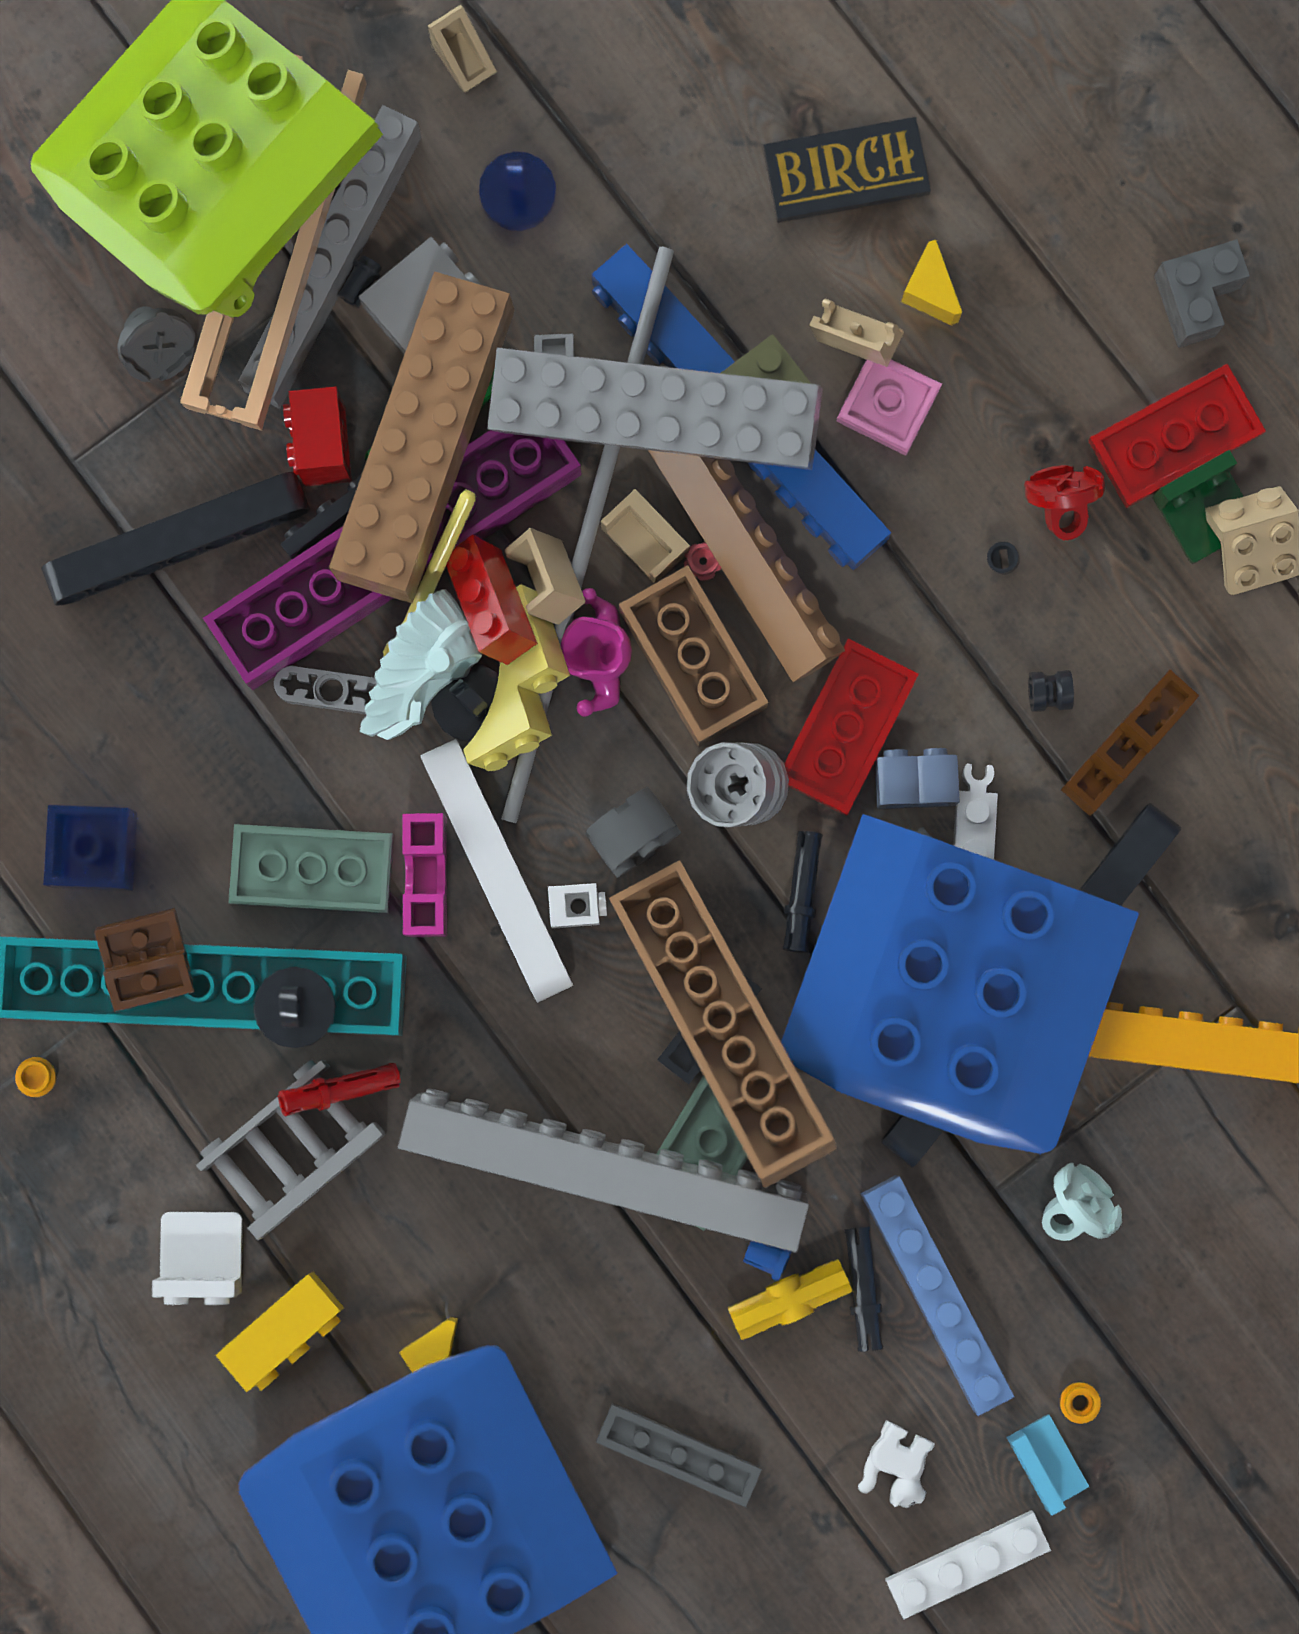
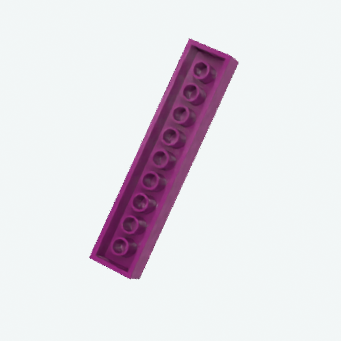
[203,430,582,690]

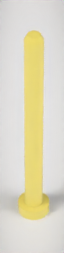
[383,490,476,656]

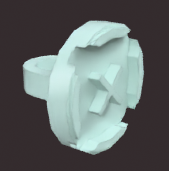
[1042,1163,1122,1241]

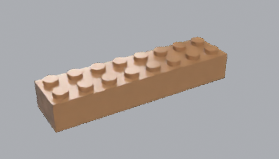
[329,271,515,603]
[609,860,837,1188]

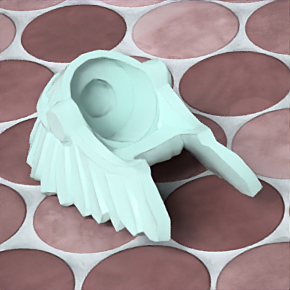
[360,589,482,740]

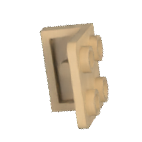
[1205,486,1299,595]

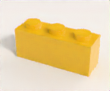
[215,1271,344,1392]

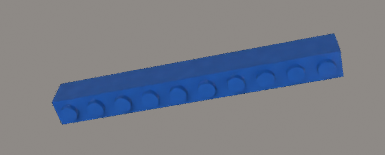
[591,244,891,571]

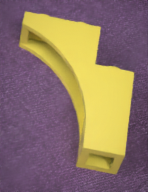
[463,584,570,771]

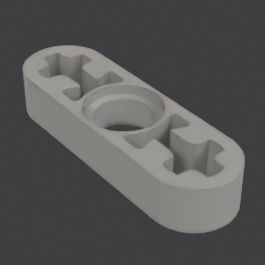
[274,666,377,714]

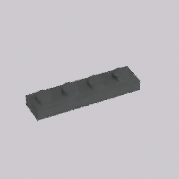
[596,1403,762,1508]

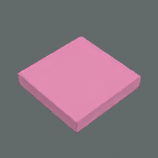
[836,359,942,456]

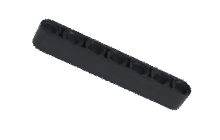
[41,472,310,606]

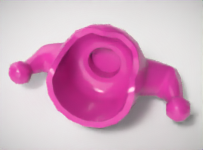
[561,588,632,717]

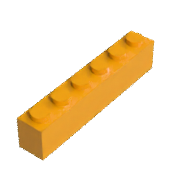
[1088,1002,1299,1084]

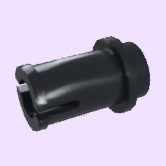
[337,255,382,309]

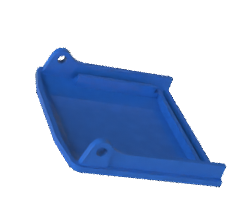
[781,814,1139,1154]
[239,1345,617,1634]

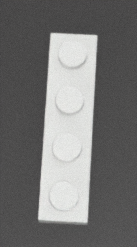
[885,1510,1051,1619]

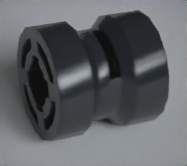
[1028,670,1074,712]

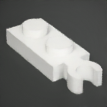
[953,764,998,860]

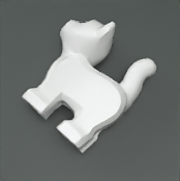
[858,1420,935,1508]

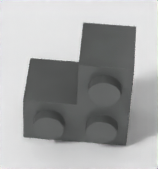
[1154,239,1250,348]

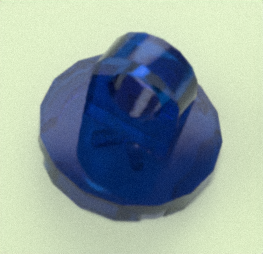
[479,151,556,231]

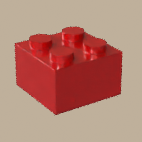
[283,387,352,486]

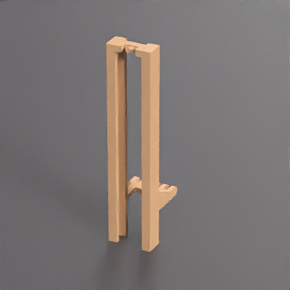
[180,54,367,431]

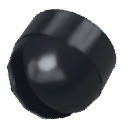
[987,542,1020,575]

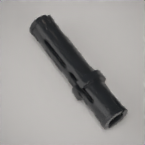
[783,831,823,953]
[844,1227,884,1352]

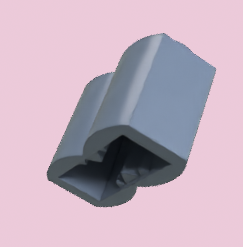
[875,748,960,809]

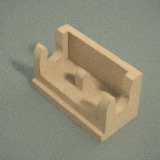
[809,299,904,367]

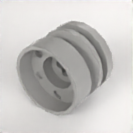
[687,742,789,827]

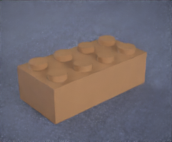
[619,565,769,748]

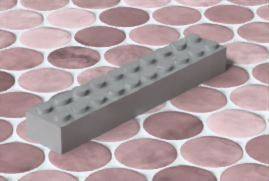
[398,1088,809,1252]

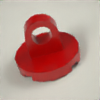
[1024,465,1105,540]

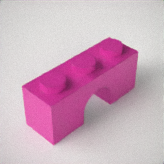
[402,813,447,937]

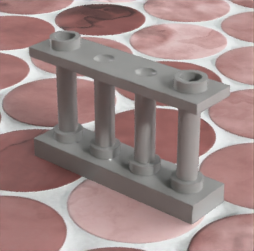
[196,1060,386,1240]

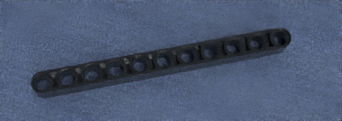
[881,803,1182,1168]

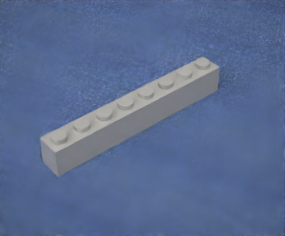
[238,105,422,409]

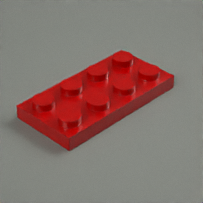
[1088,364,1266,508]
[784,638,919,816]

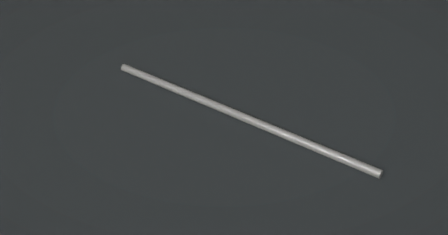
[501,247,674,823]

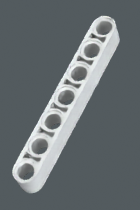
[420,739,573,1003]

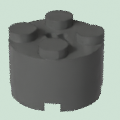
[585,787,681,879]

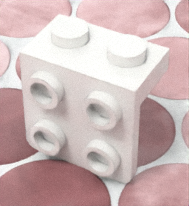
[152,1212,243,1305]

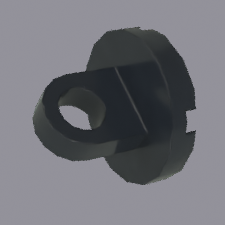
[431,664,499,742]
[254,967,337,1048]

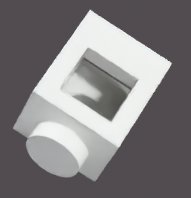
[548,883,607,929]

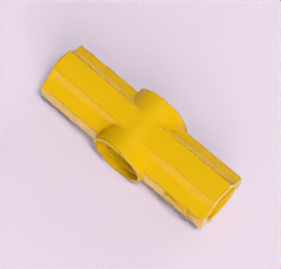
[728,1259,853,1340]

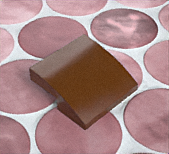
[94,908,194,1012]

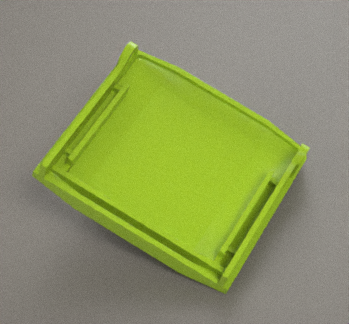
[30,0,383,317]

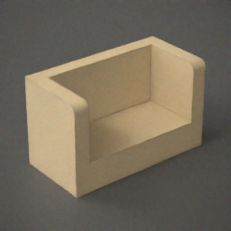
[601,489,690,584]
[505,528,586,625]

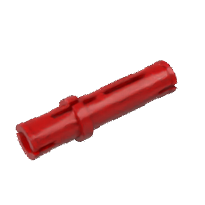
[278,1062,401,1116]

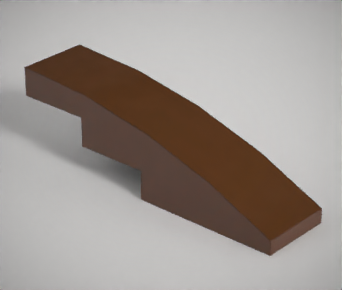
[1060,669,1200,816]

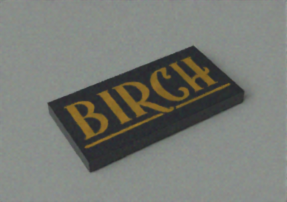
[763,117,931,223]

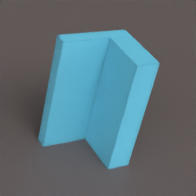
[1006,1414,1089,1516]

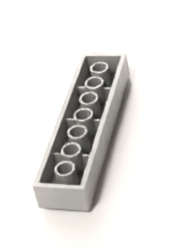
[487,348,823,470]

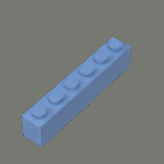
[860,1175,1014,1416]

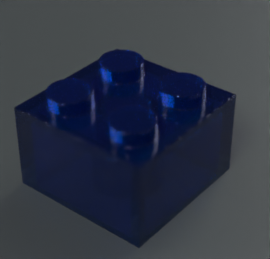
[43,805,137,891]

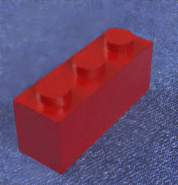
[446,534,538,665]

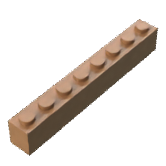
[648,450,846,682]

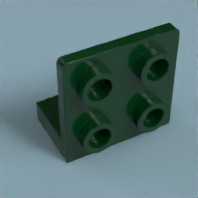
[1152,450,1244,564]

